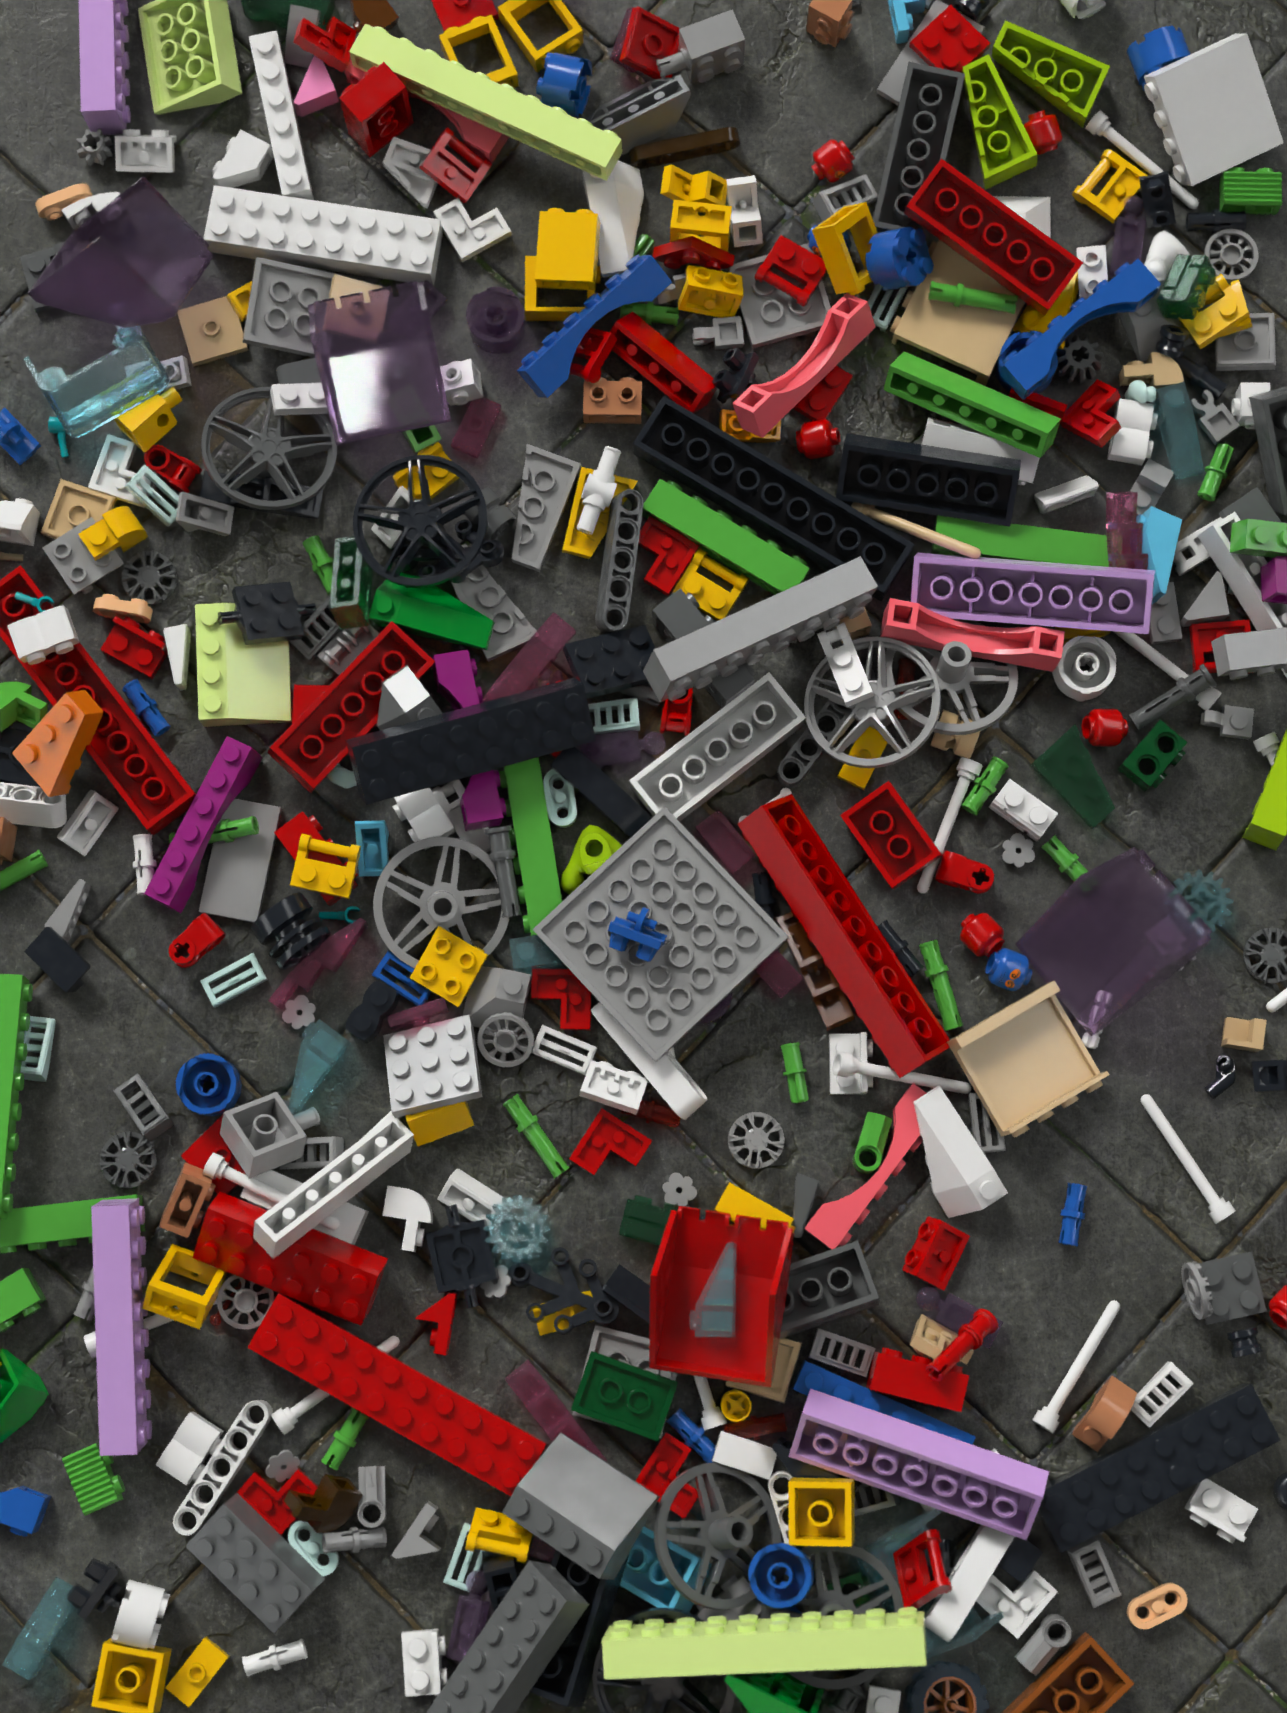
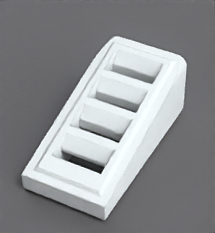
[163,624,191,691]
[1131,1361,1194,1428]

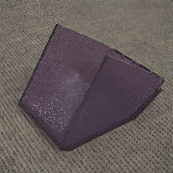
[28,176,213,328]
[308,281,451,445]
[1015,847,1213,1037]

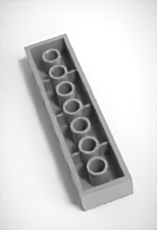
[643,556,878,702]

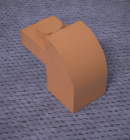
[1072,1376,1137,1452]

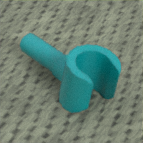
[48,417,69,458]
[15,592,55,613]
[319,906,360,925]

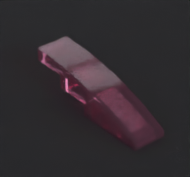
[1106,491,1148,570]
[483,612,576,702]
[268,918,369,1010]
[505,1359,607,1462]

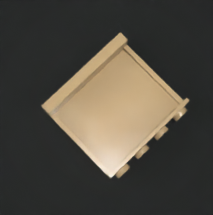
[890,239,1026,386]
[947,980,1109,1138]

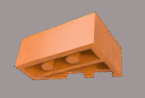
[12,690,104,797]

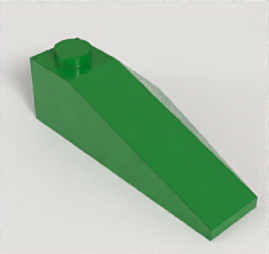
[368,573,495,650]
[0,1348,49,1443]

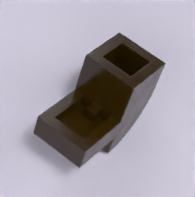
[284,1474,362,1533]

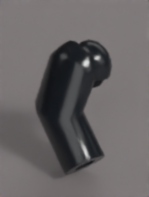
[1204,1054,1236,1099]

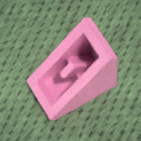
[293,56,339,117]

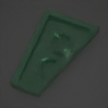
[1031,724,1115,829]

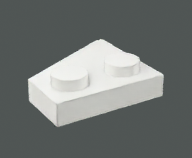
[383,137,438,209]

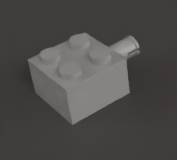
[656,9,745,84]
[220,1092,320,1179]

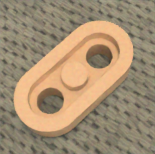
[35,183,93,220]
[93,594,153,623]
[1127,1583,1187,1629]

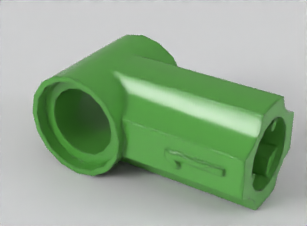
[853,1112,893,1174]

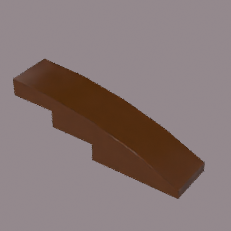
[776,912,855,1031]

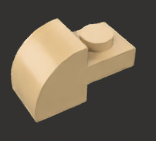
[1119,352,1184,394]

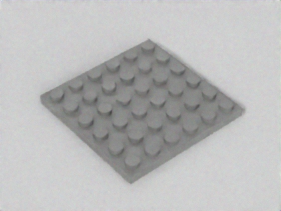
[533,806,789,1062]

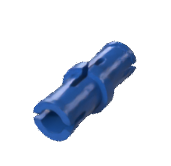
[122,679,171,737]
[1058,1183,1087,1246]
[666,1408,716,1463]

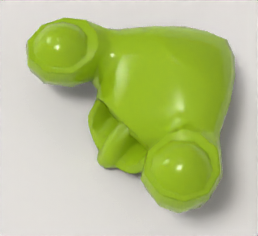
[560,824,622,895]

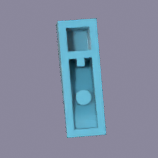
[1132,506,1182,605]

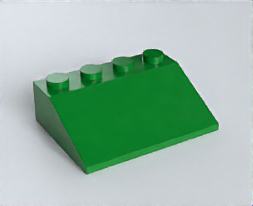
[725,1672,825,1713]

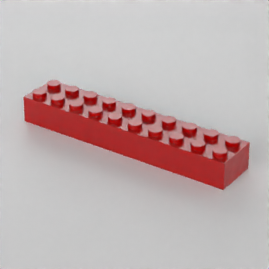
[0,565,196,836]
[738,794,950,1078]
[247,1293,547,1496]

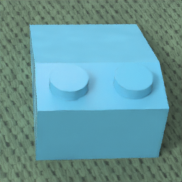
[620,1526,712,1612]

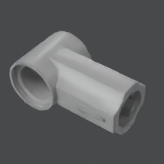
[358,1466,387,1528]
[1015,1614,1071,1676]

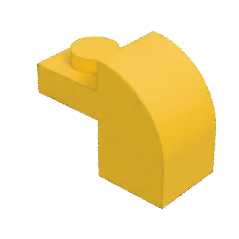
[660,165,727,213]
[78,506,148,561]

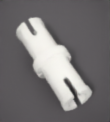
[133,834,157,895]
[242,1639,308,1677]

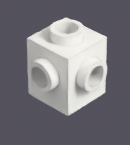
[436,359,483,406]
[1231,383,1270,429]

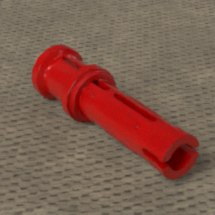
[925,1308,998,1382]

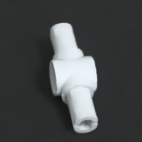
[576,446,621,535]

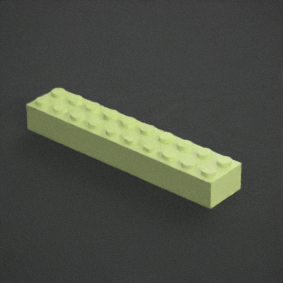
[602,1607,927,1680]

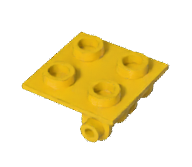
[410,926,488,1007]

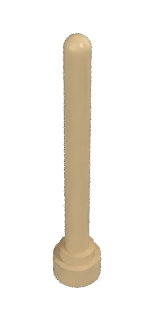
[851,502,981,559]

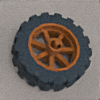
[903,1661,989,1713]

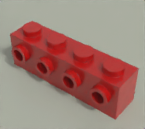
[610,312,717,413]

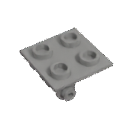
[42,517,124,595]
[317,613,380,675]

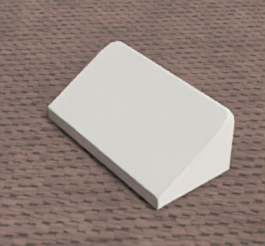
[1034,476,1099,514]
[57,790,119,856]
[437,1169,507,1230]

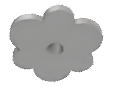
[1002,833,1035,868]
[282,995,316,1030]
[662,1173,697,1206]
[480,1265,512,1298]
[265,1450,300,1482]

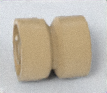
[930,710,980,759]

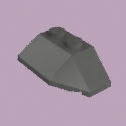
[587,74,691,155]
[377,665,443,731]

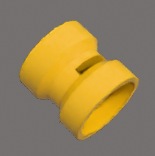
[720,1389,752,1422]

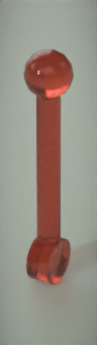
[209,1279,251,1326]

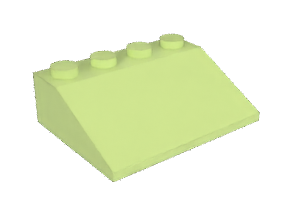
[138,0,242,115]
[195,603,292,727]

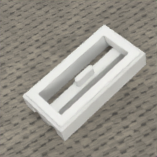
[531,1025,597,1076]

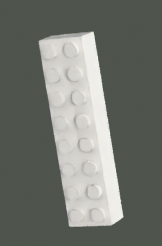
[203,185,443,286]

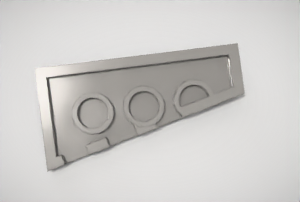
[512,444,581,572]
[450,544,541,662]

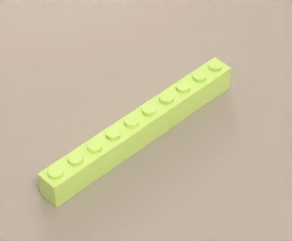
[349,24,622,181]

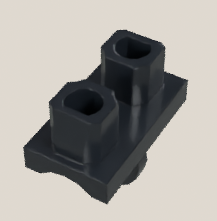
[1139,171,1176,229]
[712,348,760,404]
[67,1558,122,1620]

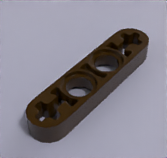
[629,127,741,169]

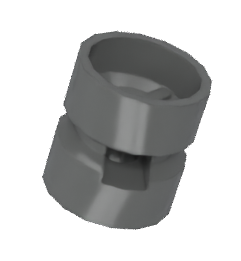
[464,487,517,540]

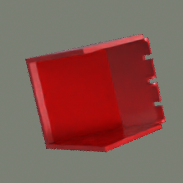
[649,1206,794,1388]

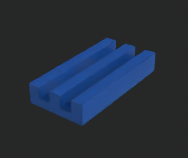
[372,950,432,1009]

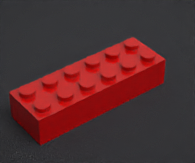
[904,158,1084,316]
[267,621,435,793]
[192,1192,388,1326]

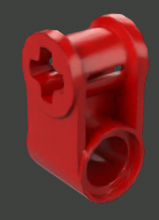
[144,445,203,493]
[660,687,693,736]
[934,851,994,894]
[168,913,226,968]

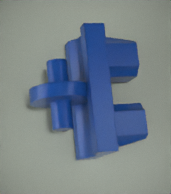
[0,407,41,465]
[608,907,667,962]

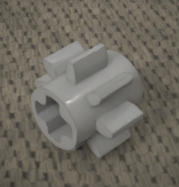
[77,129,113,166]

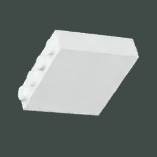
[1144,33,1284,186]

